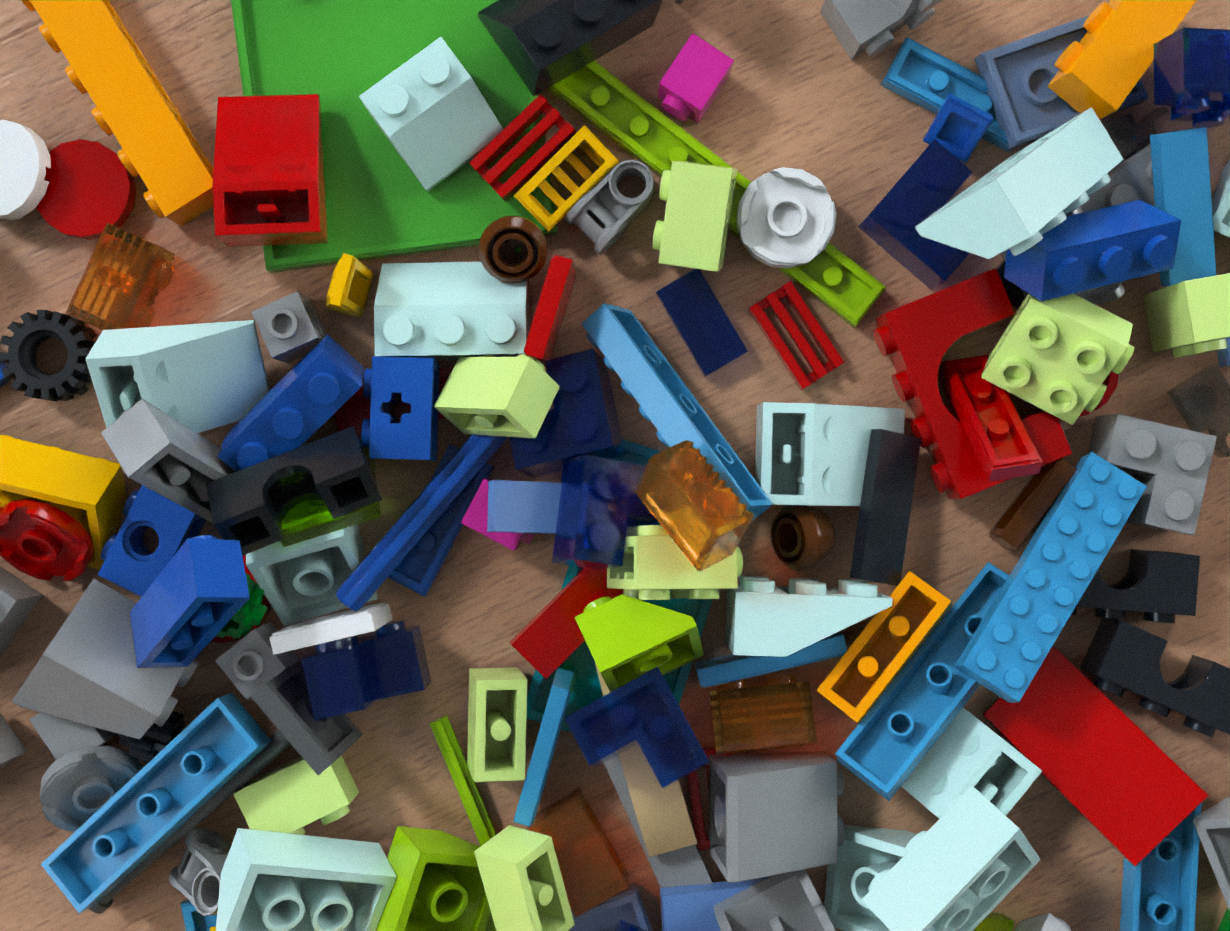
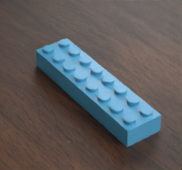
[582,303,773,526]
[954,452,1147,703]
[835,562,1009,801]
[41,693,271,913]
[1120,802,1202,931]

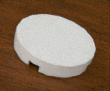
[0,120,51,220]
[736,167,837,269]

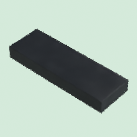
[849,429,921,586]

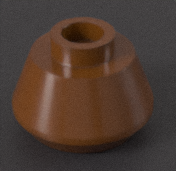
[479,216,547,283]
[771,505,835,571]

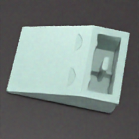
[85,320,270,433]
[755,402,905,506]
[725,576,893,657]
[901,707,1042,819]

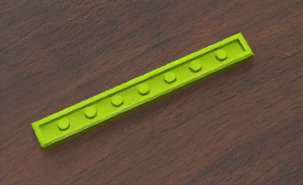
[548,61,886,328]

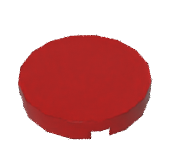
[36,139,136,240]
[0,500,95,581]

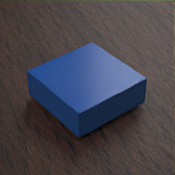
[923,93,993,163]

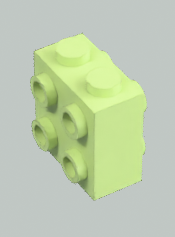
[981,293,1135,425]
[607,525,743,600]

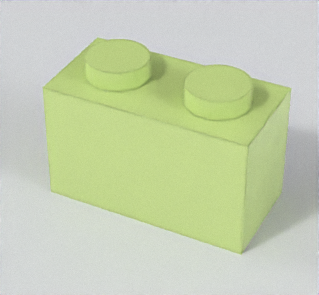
[653,161,738,272]
[1143,273,1230,358]
[434,354,560,438]
[467,667,527,782]
[233,755,359,835]
[474,825,575,931]

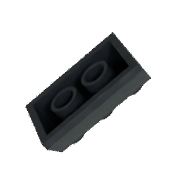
[478,0,663,96]

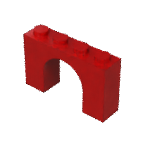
[873,268,1073,499]

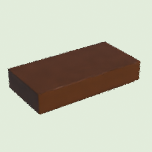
[989,459,1077,550]

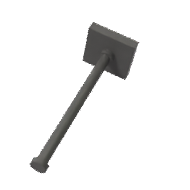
[89,661,363,914]

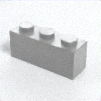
[101,398,236,523]

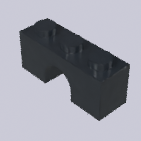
[206,426,382,556]
[1071,549,1200,623]
[1080,617,1230,738]

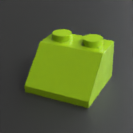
[574,594,704,699]
[376,826,491,931]

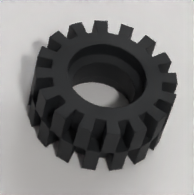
[0,310,97,401]

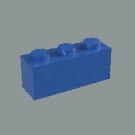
[1004,200,1181,301]
[217,334,364,472]
[130,535,250,668]

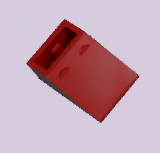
[212,94,328,247]

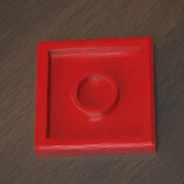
[524,254,577,368]

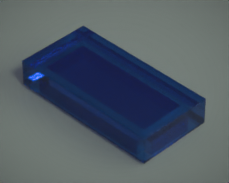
[656,269,748,377]

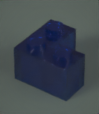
[1154,27,1230,128]
[858,139,973,290]
[509,349,625,478]
[552,455,680,570]
[302,620,431,720]
[565,667,709,789]

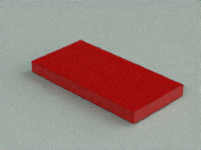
[982,646,1209,866]

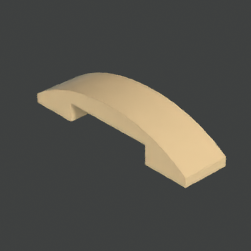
[595,663,697,857]

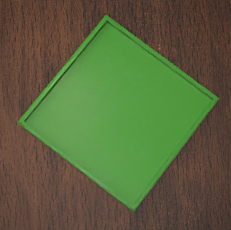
[231,0,558,273]

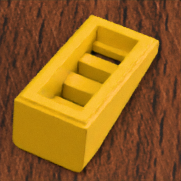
[514,125,619,232]
[325,253,374,318]

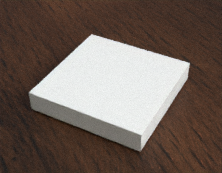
[269,601,393,655]

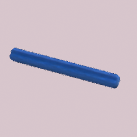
[335,435,508,611]

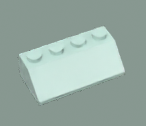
[915,107,1124,259]

